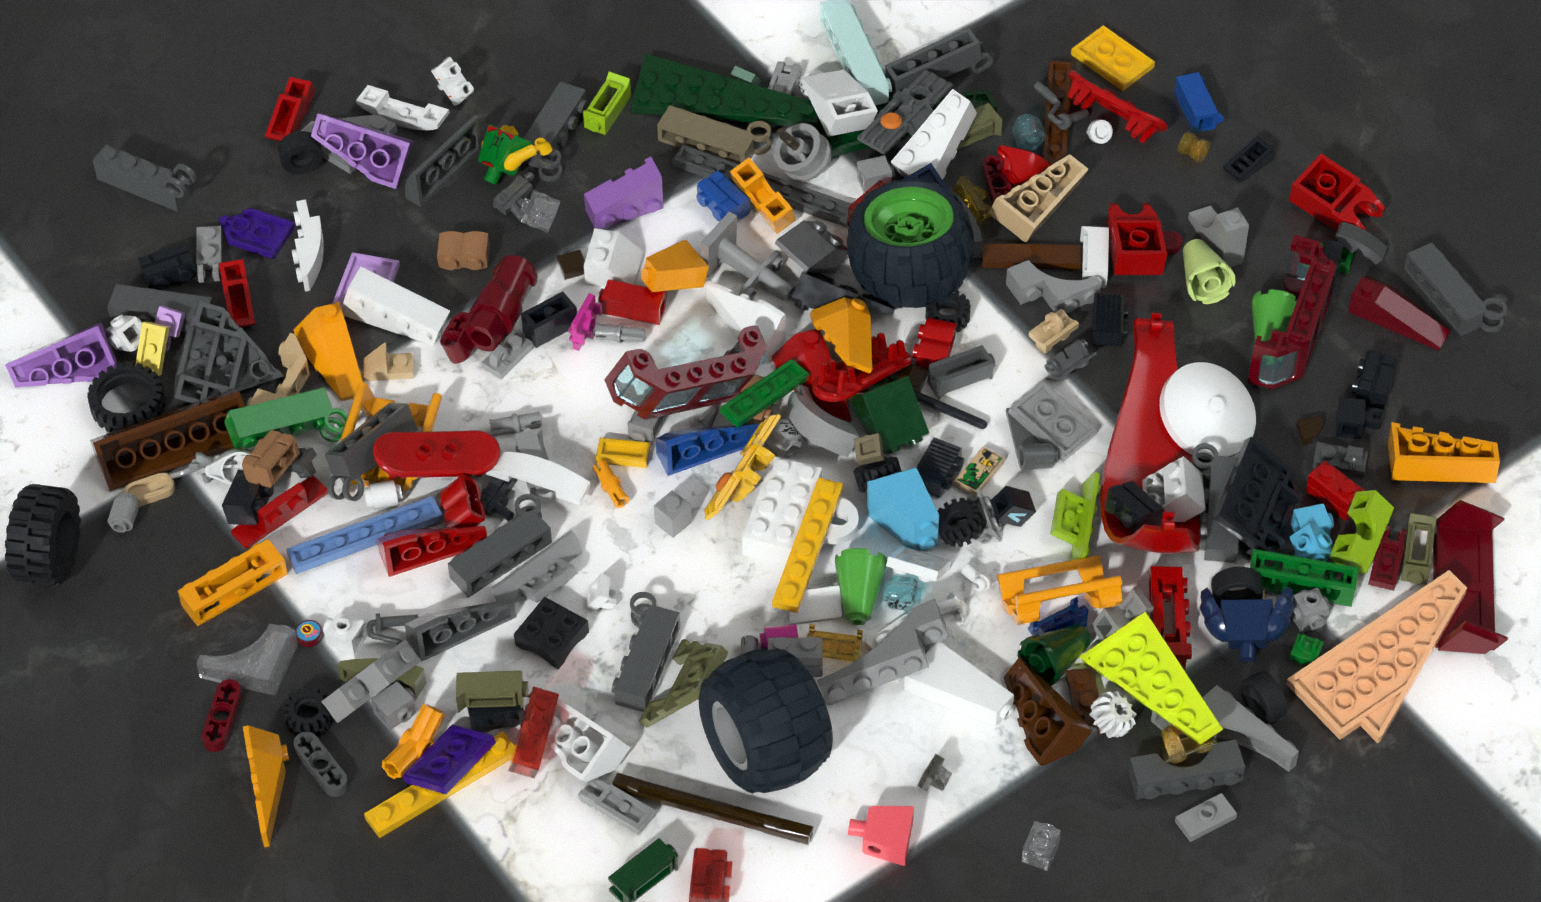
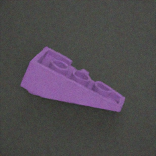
[311,113,413,189]
[5,322,117,388]

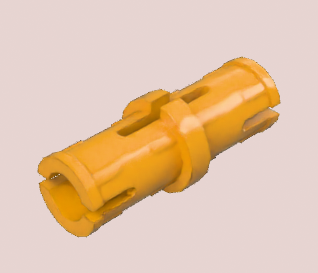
[592,460,630,508]

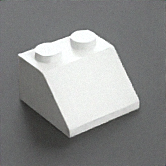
[584,228,644,287]

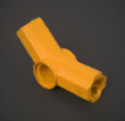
[382,703,446,779]

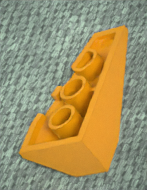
[810,297,872,373]
[293,302,363,401]
[243,725,289,847]

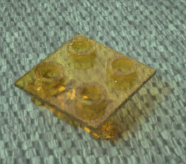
[1160,726,1217,763]

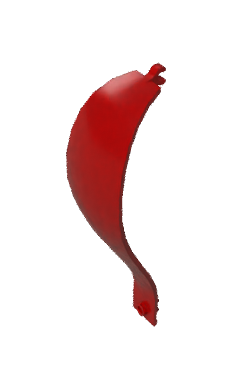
[1100,313,1201,554]

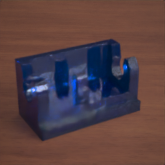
[1028,597,1089,636]

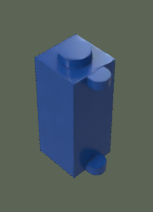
[1174,72,1224,133]

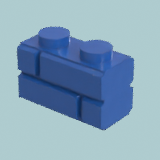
[696,171,750,222]

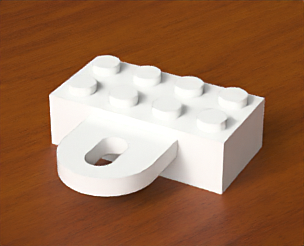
[742,457,859,565]

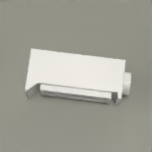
[1080,226,1109,289]

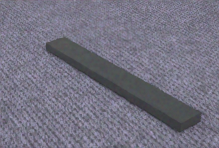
[672,144,857,228]

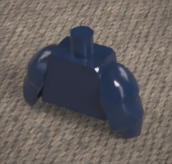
[1199,586,1295,662]

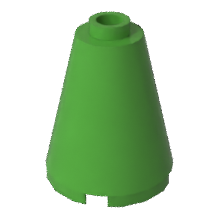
[1251,289,1297,362]
[835,548,887,625]

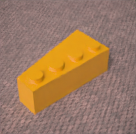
[1388,422,1500,483]

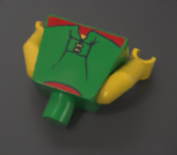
[478,125,553,185]

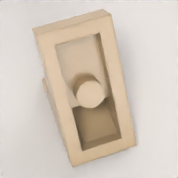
[363,342,414,381]

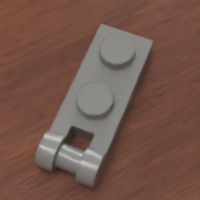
[768,61,802,95]

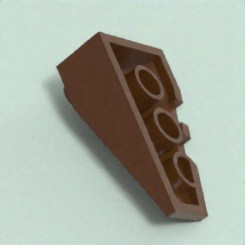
[1003,657,1093,766]

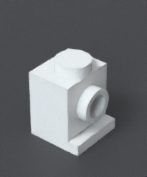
[323,613,367,656]

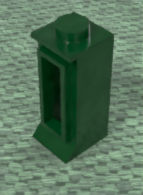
[608,838,678,902]

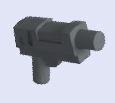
[493,171,534,222]

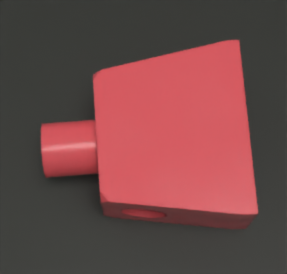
[848,806,914,866]

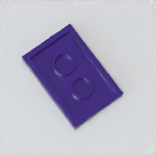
[402,724,496,794]

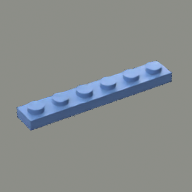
[286,496,443,574]

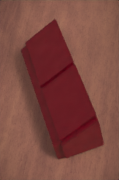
[1433,500,1508,654]

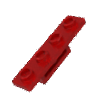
[231,475,328,549]

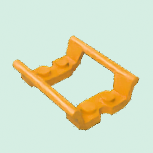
[340,382,442,492]
[997,555,1122,625]

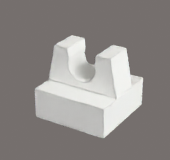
[587,574,618,611]

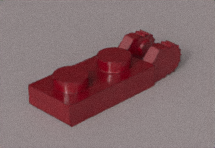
[1368,525,1407,591]

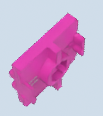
[568,293,602,351]

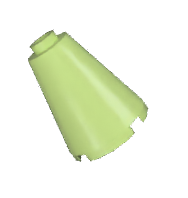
[1183,239,1236,304]

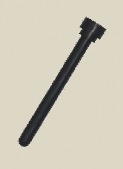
[873,375,987,429]

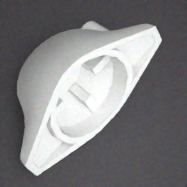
[205,448,252,485]

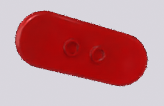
[1068,70,1168,144]
[812,333,913,402]
[373,430,500,479]

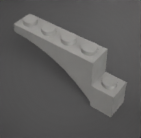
[818,599,949,705]
[1151,685,1299,772]

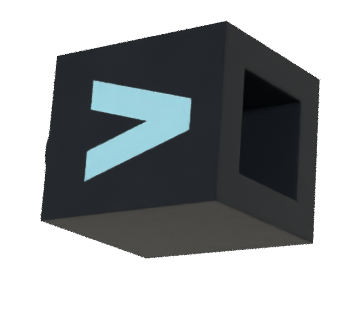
[990,486,1036,527]

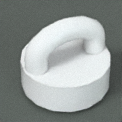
[1086,119,1113,144]

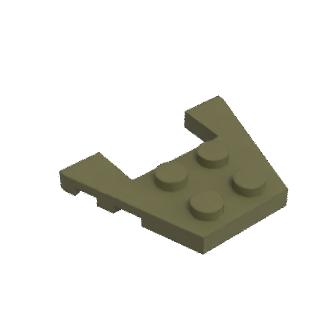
[639,639,729,728]

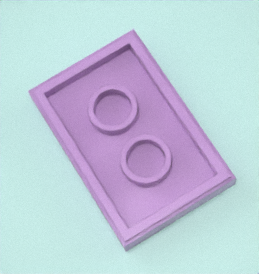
[333,252,400,308]

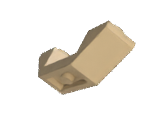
[246,333,310,406]

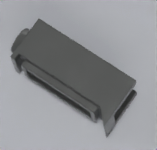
[927,345,996,400]

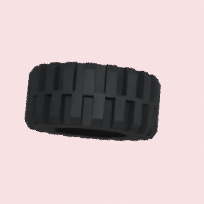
[5,484,81,587]

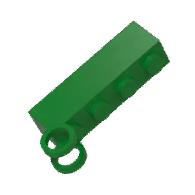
[224,388,348,449]

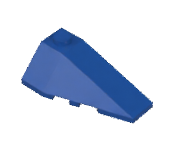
[655,424,759,476]

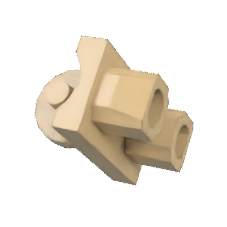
[1029,308,1079,354]

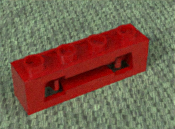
[1148,566,1192,670]

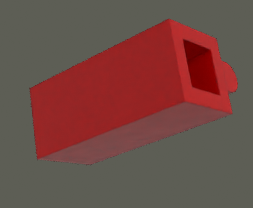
[598,279,668,325]

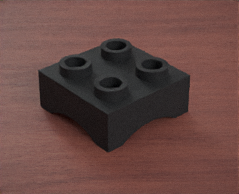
[514,597,589,669]

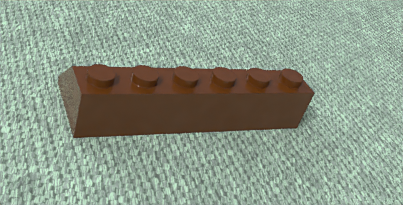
[90,389,245,491]

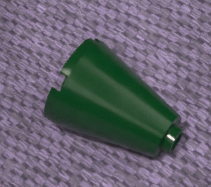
[1017,624,1091,686]

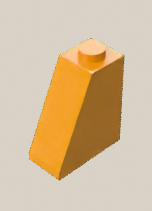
[641,240,709,292]

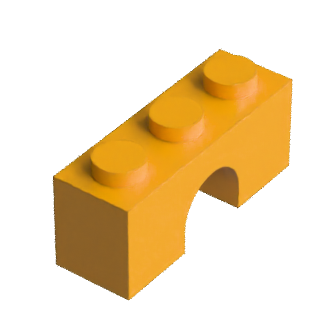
[730,158,796,234]

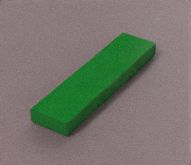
[720,359,810,428]

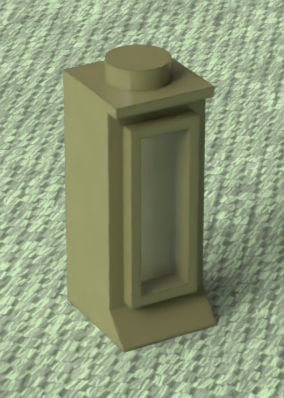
[956,103,1002,150]
[1400,513,1437,585]
[456,670,529,713]

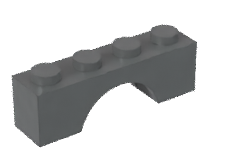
[1128,739,1245,800]

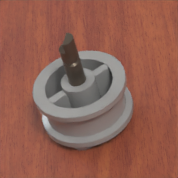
[773,123,831,182]

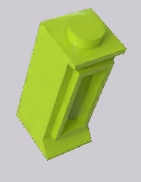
[583,72,631,135]

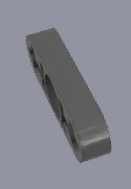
[293,732,349,797]

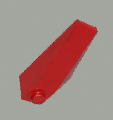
[772,329,852,422]
[377,526,487,577]

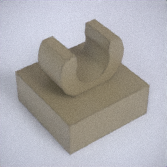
[854,433,884,466]

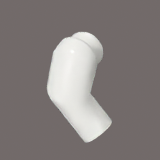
[961,563,992,591]

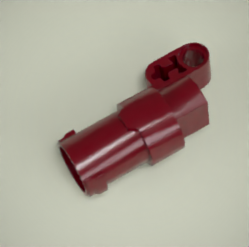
[440,255,538,364]

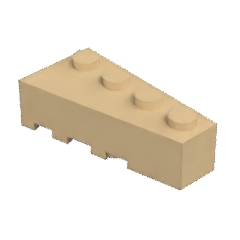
[988,154,1089,243]

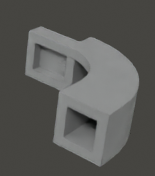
[784,384,859,457]

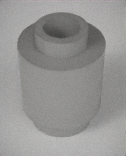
[107,492,139,532]

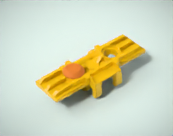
[704,414,781,520]

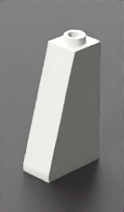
[904,641,1014,727]

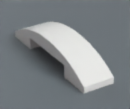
[356,85,450,130]
[486,451,590,505]

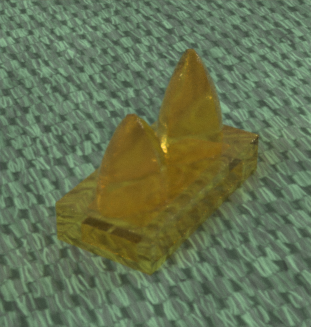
[953,176,992,227]

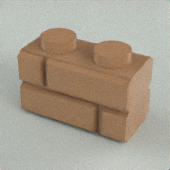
[242,430,300,488]

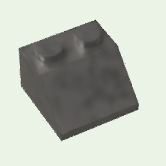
[775,220,848,274]

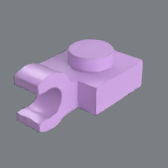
[155,305,185,351]

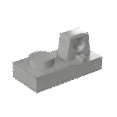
[482,330,533,380]

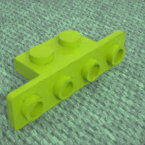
[1050,472,1101,560]

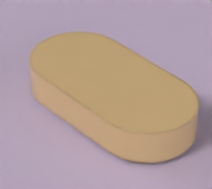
[123,473,175,507]

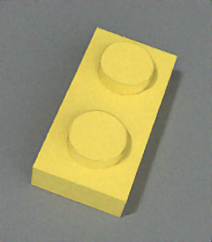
[135,321,169,376]

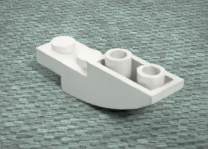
[292,199,324,291]

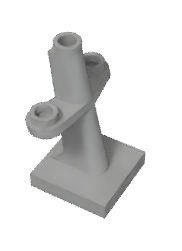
[700,212,795,301]

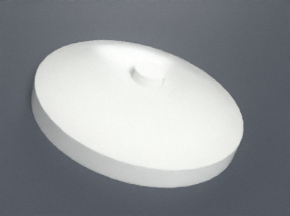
[1160,362,1256,460]

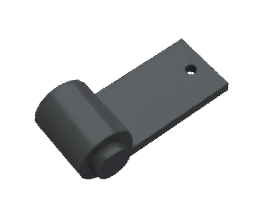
[1005,408,1058,470]

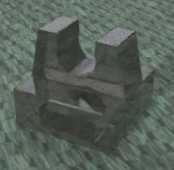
[917,754,952,791]

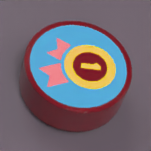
[295,620,323,647]

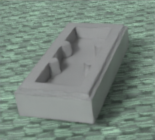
[1175,793,1237,842]

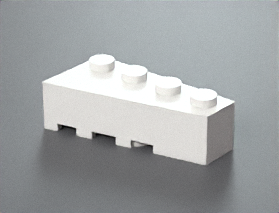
[891,89,977,180]
[341,266,450,346]

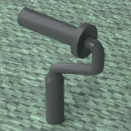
[1034,81,1089,130]
[366,613,418,646]

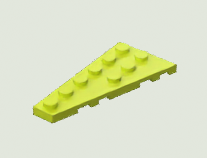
[1079,612,1223,745]

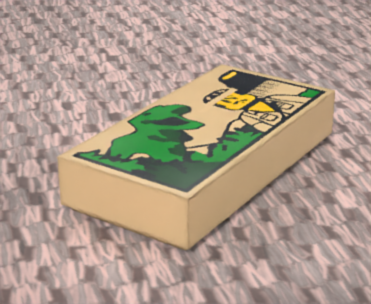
[954,447,1004,497]

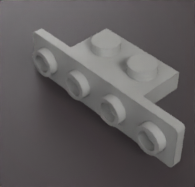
[491,531,582,603]

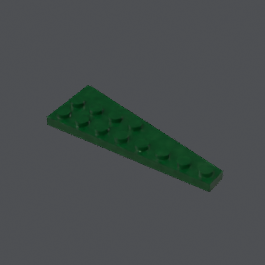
[631,54,820,128]

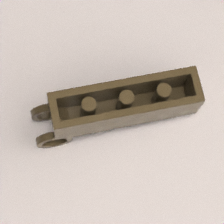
[657,105,771,164]

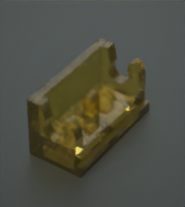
[807,624,863,662]

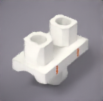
[431,57,474,106]

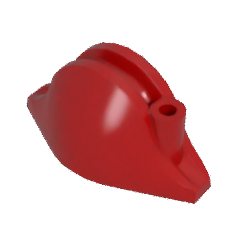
[997,145,1051,186]

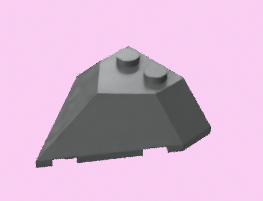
[173,301,283,404]

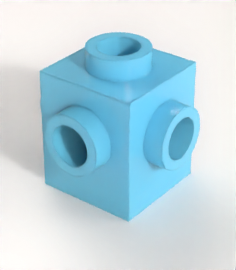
[1290,523,1332,562]

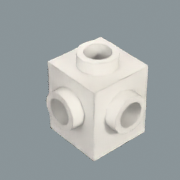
[105,315,142,352]

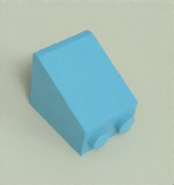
[867,468,939,551]

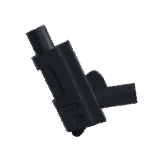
[480,477,514,521]

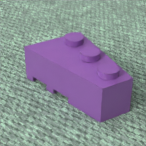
[584,157,663,229]

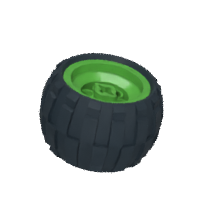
[847,179,974,308]

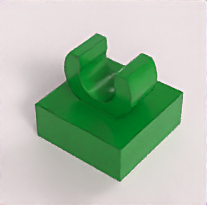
[1289,633,1324,666]

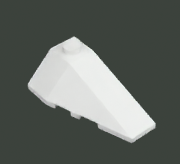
[705,281,786,364]
[530,690,631,783]

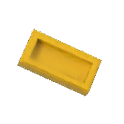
[596,437,650,468]

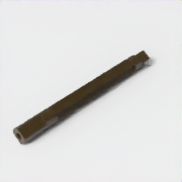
[612,773,814,845]

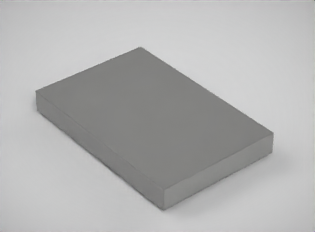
[1008,381,1099,462]

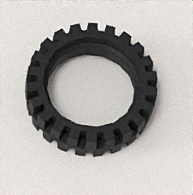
[87,362,165,433]

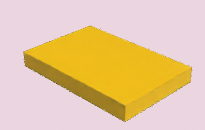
[1071,25,1155,91]

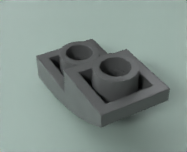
[1335,222,1387,264]

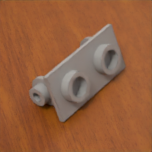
[966,488,1002,544]

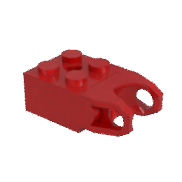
[1289,153,1385,232]
[1107,203,1167,275]

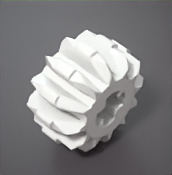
[1089,691,1137,738]

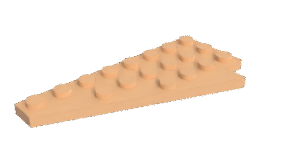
[1286,570,1467,743]

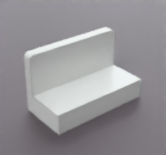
[789,581,843,623]

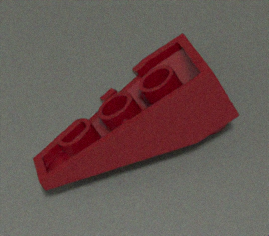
[1348,276,1450,351]

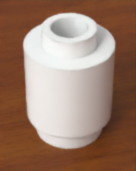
[364,480,403,510]

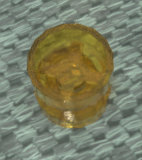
[1177,131,1211,163]

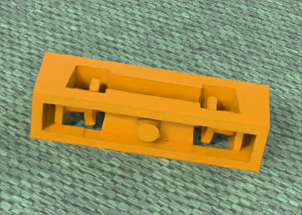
[178,539,288,626]

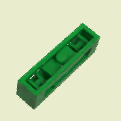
[1250,549,1359,607]

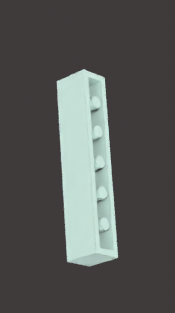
[820,0,892,105]

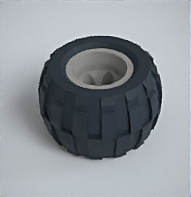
[699,648,833,794]

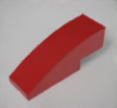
[265,77,316,141]
[219,259,256,328]

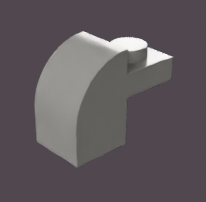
[1091,588,1154,641]

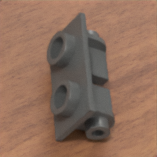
[1044,339,1097,381]

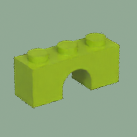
[1329,490,1394,574]

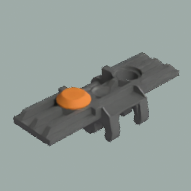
[857,70,953,155]

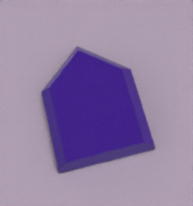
[219,208,295,259]

